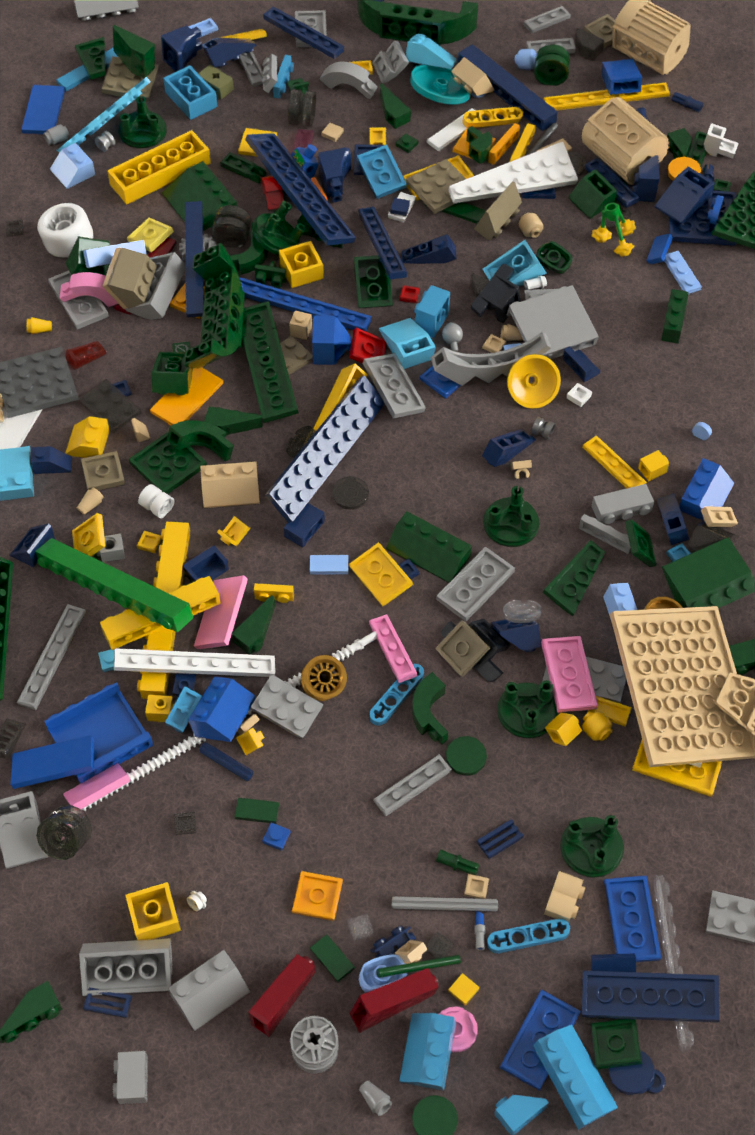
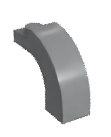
[320,62,378,99]

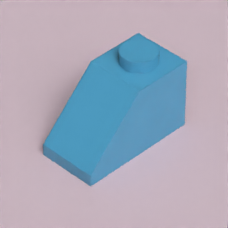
[494,1095,549,1135]

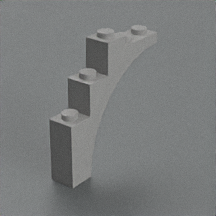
[430,332,551,386]

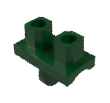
[255,261,287,288]

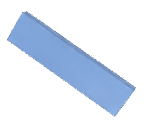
[83,240,147,268]

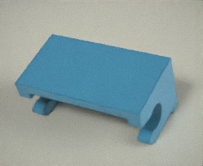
[165,686,202,733]

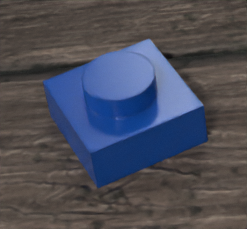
[262,822,291,851]

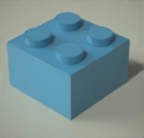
[414,285,450,338]

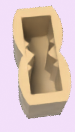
[544,871,585,923]

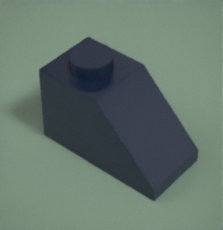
[31,446,72,474]

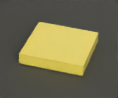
[127,218,174,252]

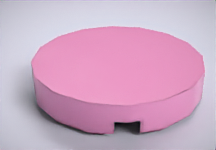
[439,1007,478,1052]

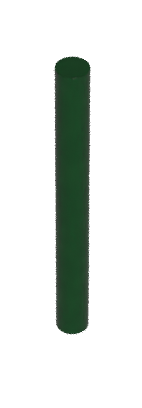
[376,955,461,978]

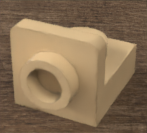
[395,940,427,964]

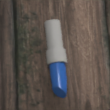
[474,911,485,951]

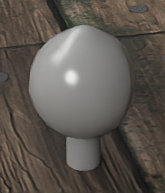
[442,322,463,352]

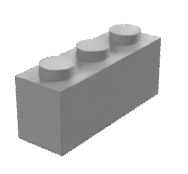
[592,484,654,524]

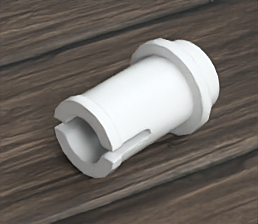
[524,275,547,290]

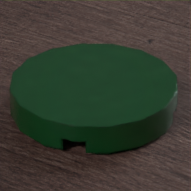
[446,736,487,776]
[412,1095,458,1135]

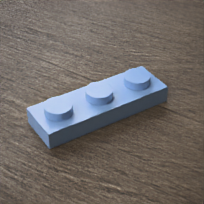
[664,251,702,293]

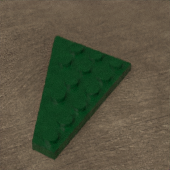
[711,171,755,249]

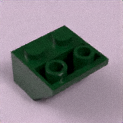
[568,169,617,219]

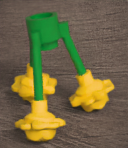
[592,203,636,257]

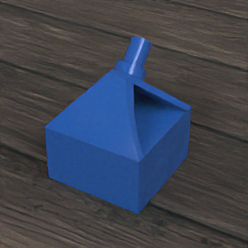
[312,315,352,365]

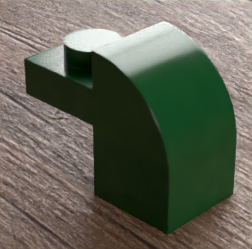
[466,126,493,164]

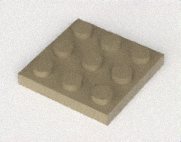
[102,56,159,101]
[406,159,466,214]

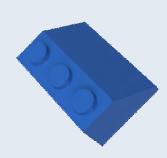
[679,458,734,521]
[188,676,256,742]

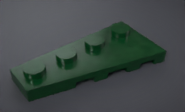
[543,540,605,616]

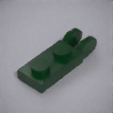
[220,152,267,184]

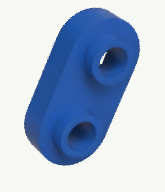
[707,195,724,225]

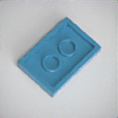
[357,145,407,199]

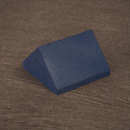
[9,523,55,568]

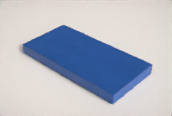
[21,85,65,134]
[11,735,94,789]
[604,876,662,962]
[500,989,581,1091]

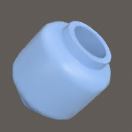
[515,49,536,70]

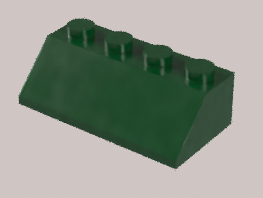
[386,511,472,583]

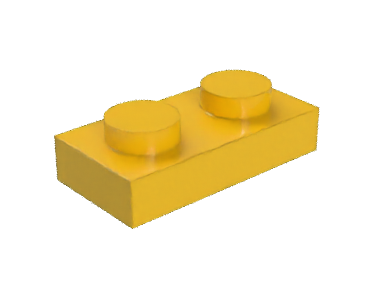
[254,583,294,603]

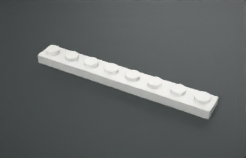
[114,649,275,677]

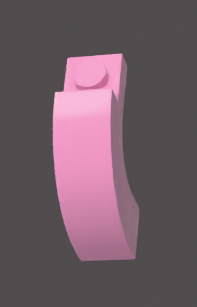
[60,272,119,307]

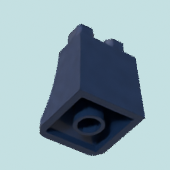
[161,26,202,72]
[318,147,351,203]

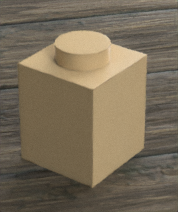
[289,311,312,340]

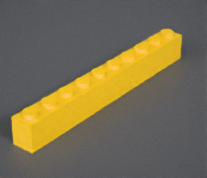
[137,522,190,699]

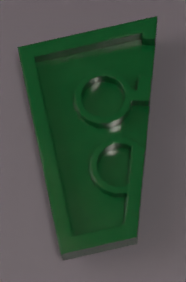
[75,37,106,80]

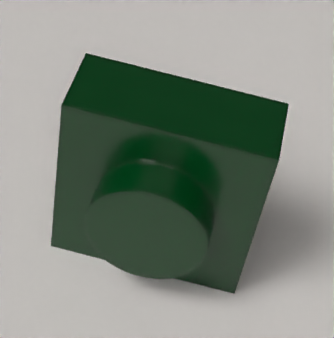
[396,133,418,153]

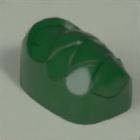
[537,241,573,274]

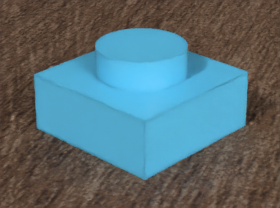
[98,648,118,672]

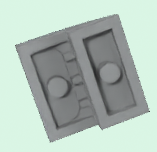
[372,41,409,83]

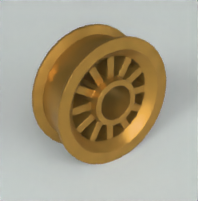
[301,655,347,701]

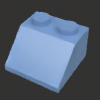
[50,143,95,189]

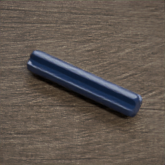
[199,742,253,781]

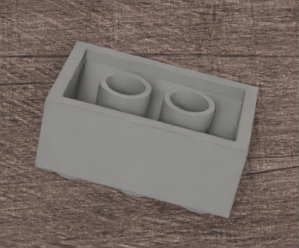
[168,950,250,1031]

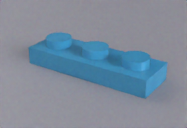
[273,55,294,99]

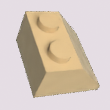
[451,57,494,96]

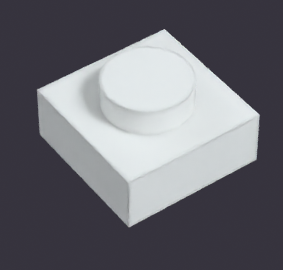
[567,383,592,407]

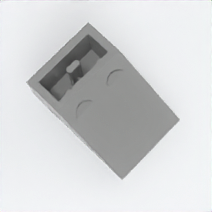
[0,791,48,869]

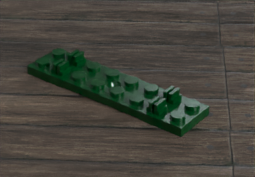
[242,301,299,423]

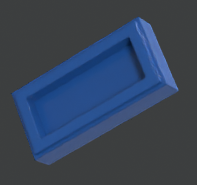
[646,234,673,264]

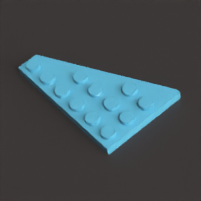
[57,77,150,153]

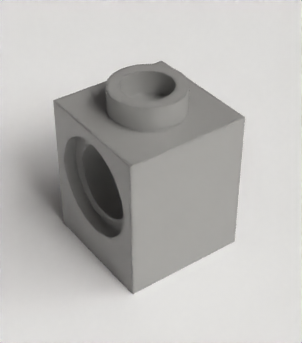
[97,534,125,562]

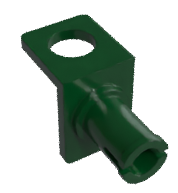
[288,78,311,107]

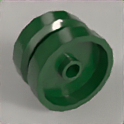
[534,44,570,86]

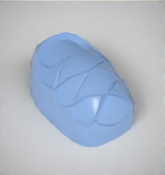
[358,954,407,993]

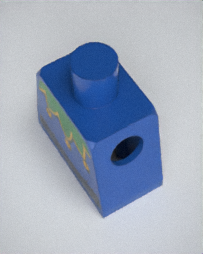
[291,144,319,180]

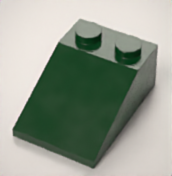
[113,25,155,79]
[353,255,393,308]
[151,352,193,395]

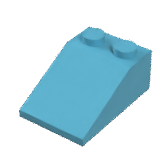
[406,34,457,69]
[483,240,546,287]
[0,446,34,501]

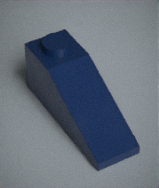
[482,429,536,467]

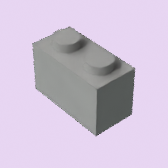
[113,1051,148,1104]

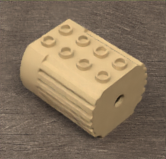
[612,0,691,75]
[582,97,669,185]

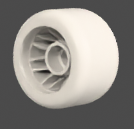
[37,203,93,258]

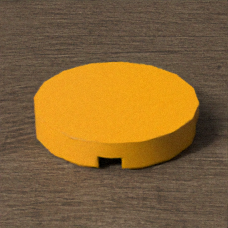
[668,157,701,181]

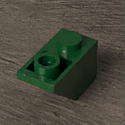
[667,128,693,159]

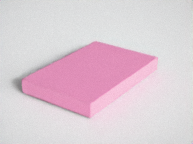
[63,763,131,812]

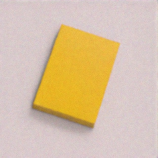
[348,542,413,607]

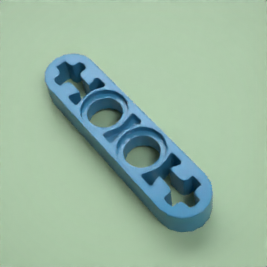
[370,664,424,726]
[487,919,570,953]

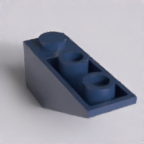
[402,234,457,264]
[656,493,690,545]

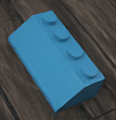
[533,1025,618,1130]

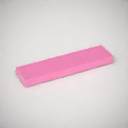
[369,614,417,683]

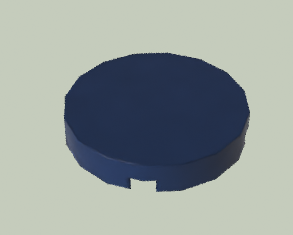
[609,1051,655,1095]

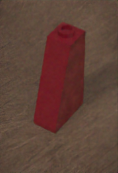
[249,954,316,1037]
[349,968,439,1033]

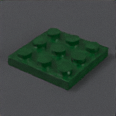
[129,431,207,494]

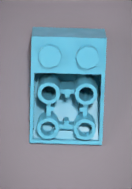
[379,318,436,369]

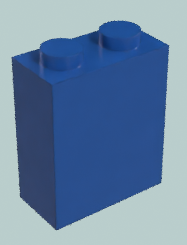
[602,59,642,95]

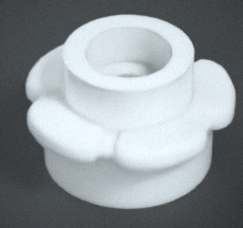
[187,891,207,912]

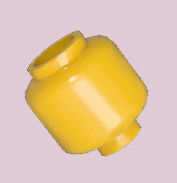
[582,711,612,741]

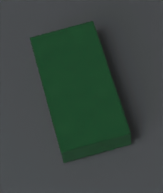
[235,797,279,824]
[310,935,355,983]

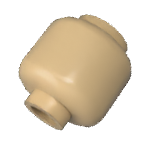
[519,213,543,238]

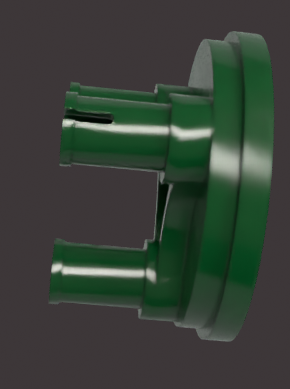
[118,96,167,148]
[251,201,306,255]
[483,486,540,547]
[497,680,558,738]
[560,815,624,878]

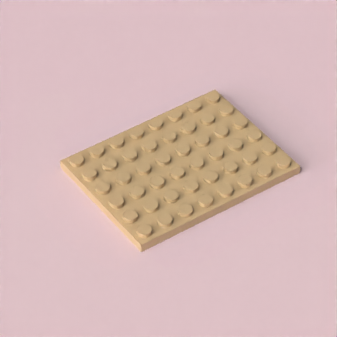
[610,606,755,767]

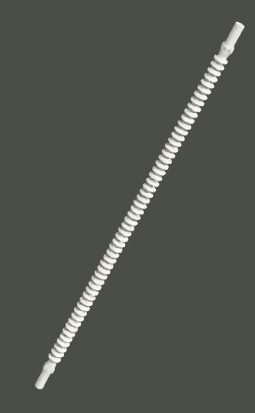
[44,631,377,830]

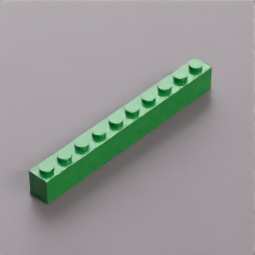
[35,538,194,633]

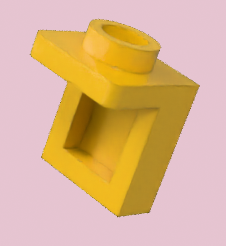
[217,516,250,546]

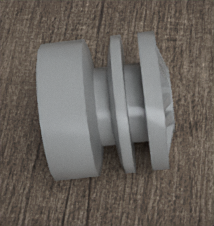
[290,1016,339,1074]

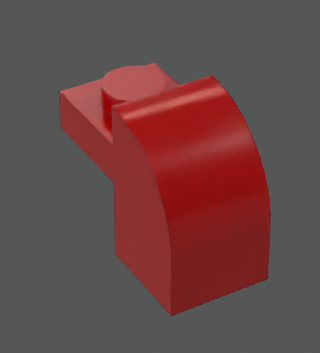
[261,176,284,210]

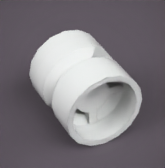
[138,484,174,518]

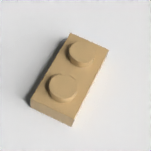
[701,506,738,527]

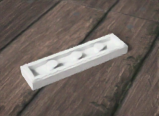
[427,108,484,151]

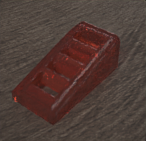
[66,341,106,370]

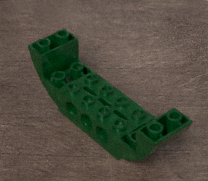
[357,0,478,46]
[184,243,245,368]

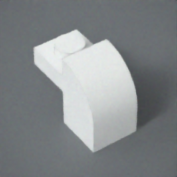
[704,123,739,158]

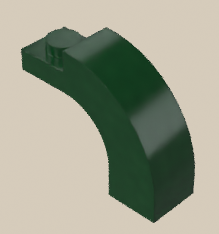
[230,232,269,275]
[167,420,234,462]
[412,672,448,745]

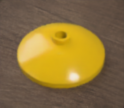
[507,354,561,408]

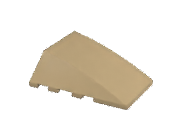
[715,672,755,736]

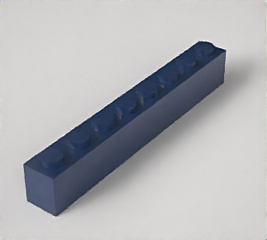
[458,44,558,131]

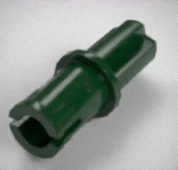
[436,849,479,875]

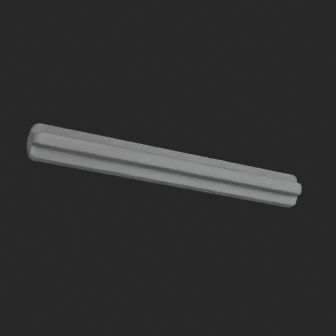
[392,897,498,911]

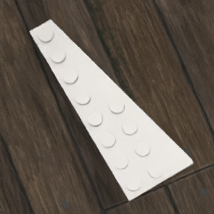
[448,142,578,203]

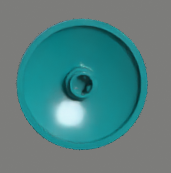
[410,64,472,104]

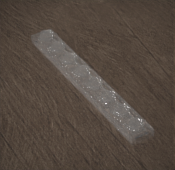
[653,875,694,1053]

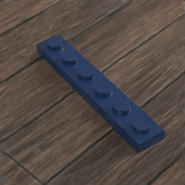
[263,6,344,59]

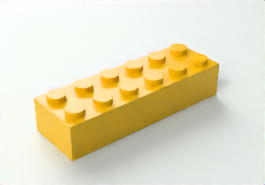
[107,130,211,205]

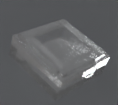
[347,914,374,942]

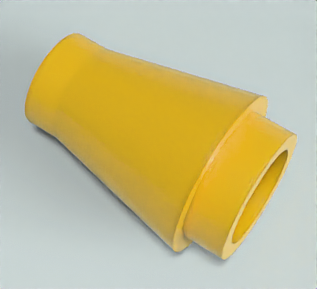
[27,317,52,335]

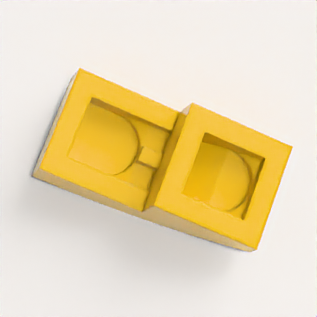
[370,128,386,145]

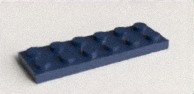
[582,971,720,1023]

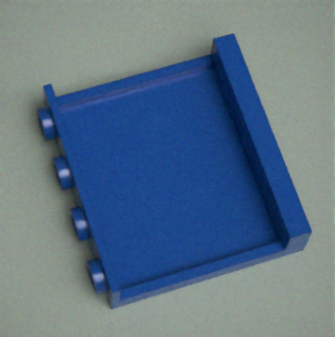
[44,682,153,784]

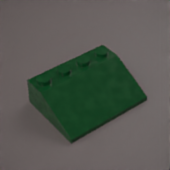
[162,161,238,231]
[662,537,755,608]

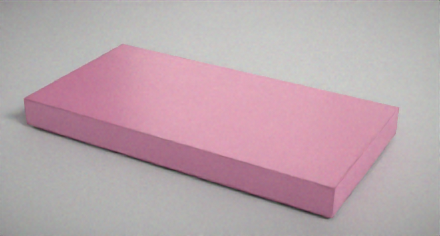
[194,575,248,649]
[541,636,598,713]

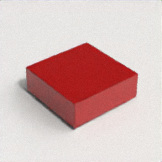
[399,285,420,304]

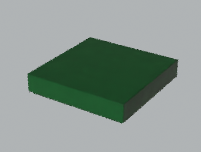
[625,519,657,567]
[591,1019,642,1069]

